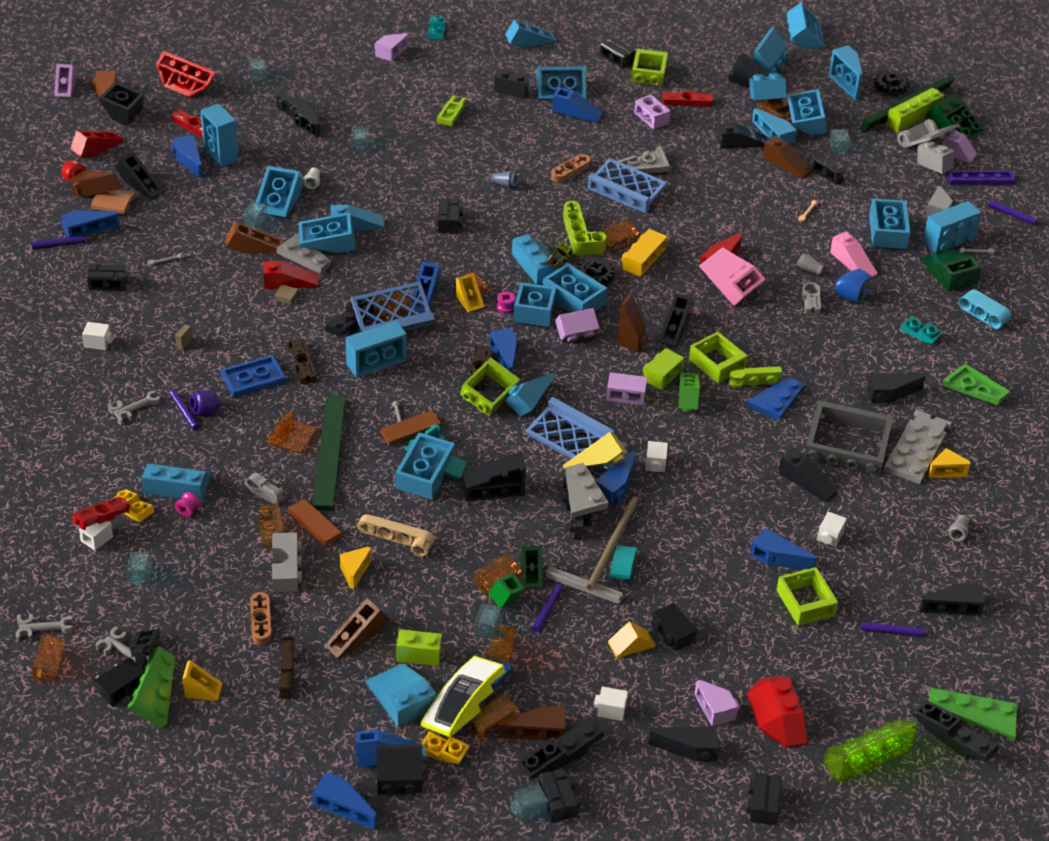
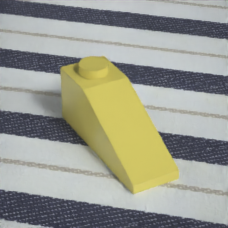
[563,432,627,469]

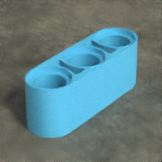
[959,290,1012,329]

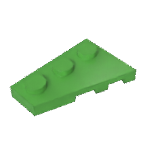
[941,364,1010,405]

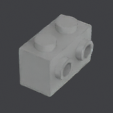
[917,140,954,174]

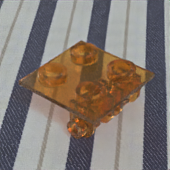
[265,411,317,454]

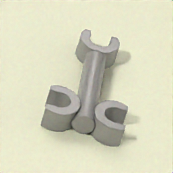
[108,391,161,425]
[16,614,73,642]
[95,627,150,669]

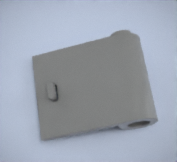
[897,119,959,148]

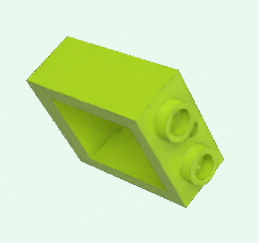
[631,49,668,86]
[689,332,748,384]
[460,357,520,417]
[777,567,838,626]

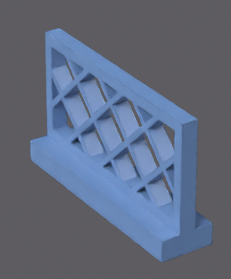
[588,158,667,214]
[351,281,435,332]
[525,397,615,459]

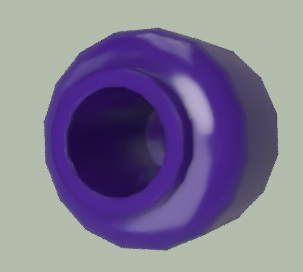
[189,390,220,415]

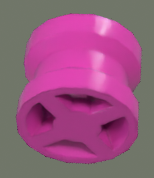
[497,291,515,313]
[175,492,201,518]

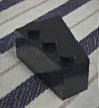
[462,452,526,501]

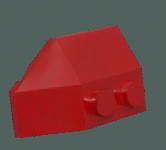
[156,51,216,98]
[747,675,807,748]

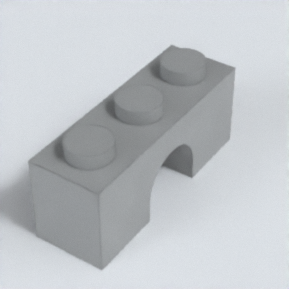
[272,532,302,592]

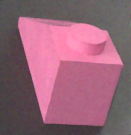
[830,231,878,278]

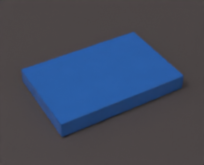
[220,355,287,398]

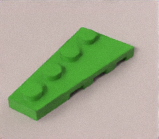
[127,646,175,728]
[929,688,1017,742]

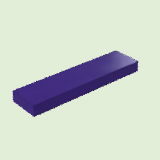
[946,171,1016,185]

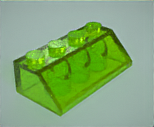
[823,719,918,783]

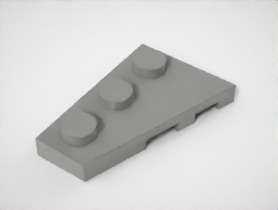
[618,147,670,176]
[277,233,331,274]
[565,462,609,518]

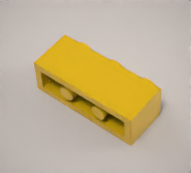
[621,229,667,277]

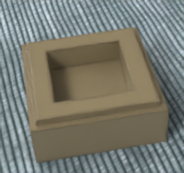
[274,285,298,305]
[175,324,192,350]

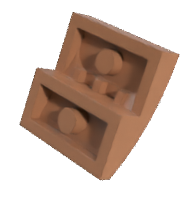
[91,189,136,214]

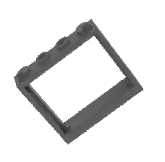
[805,400,894,476]

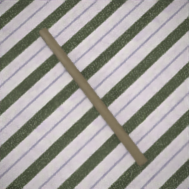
[586,496,639,591]

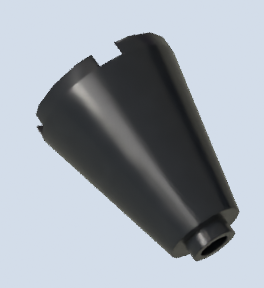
[728,52,769,87]

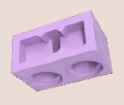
[634,95,670,129]

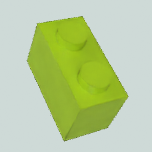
[643,348,684,390]
[396,629,442,666]

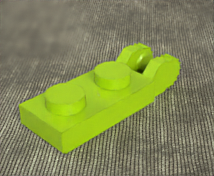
[437,95,467,127]
[729,366,782,388]

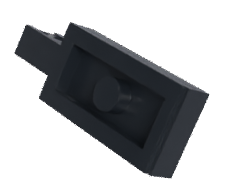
[130,629,160,665]

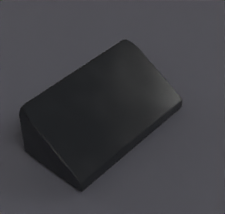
[812,156,844,185]

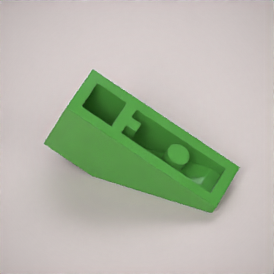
[678,373,700,412]

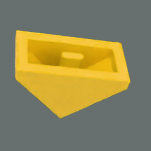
[456,273,485,312]
[928,448,970,478]
[340,547,371,589]
[608,622,656,658]
[183,660,223,701]

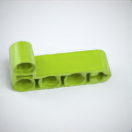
[563,201,606,256]

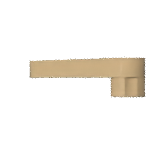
[357,514,435,557]

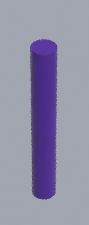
[988,200,1038,225]
[31,235,85,249]
[169,389,200,430]
[531,584,563,632]
[861,622,925,637]

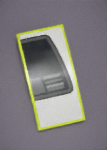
[420,656,506,737]

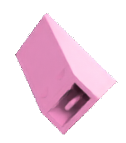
[699,247,765,306]

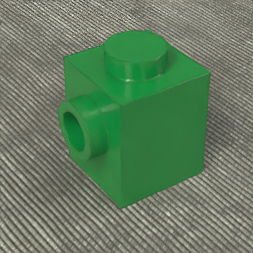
[488,573,525,609]

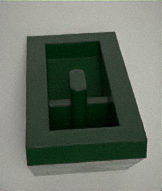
[520,546,543,588]

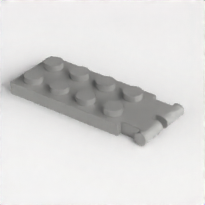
[883,409,952,484]

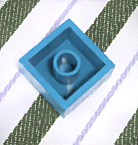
[749,73,786,100]
[514,283,556,327]

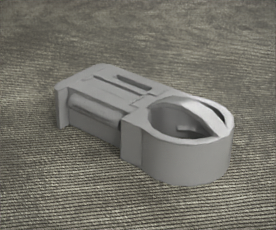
[802,282,821,315]
[245,473,284,506]

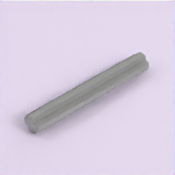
[545,566,623,604]

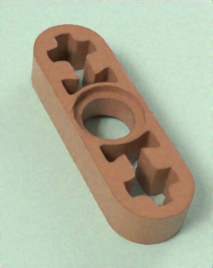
[551,154,590,183]
[250,592,272,645]

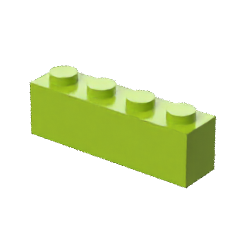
[886,88,945,133]

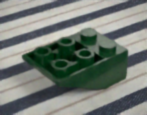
[925,93,985,140]
[920,250,982,291]

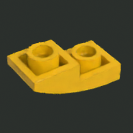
[114,489,155,522]
[421,731,470,764]

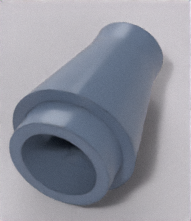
[491,171,517,188]

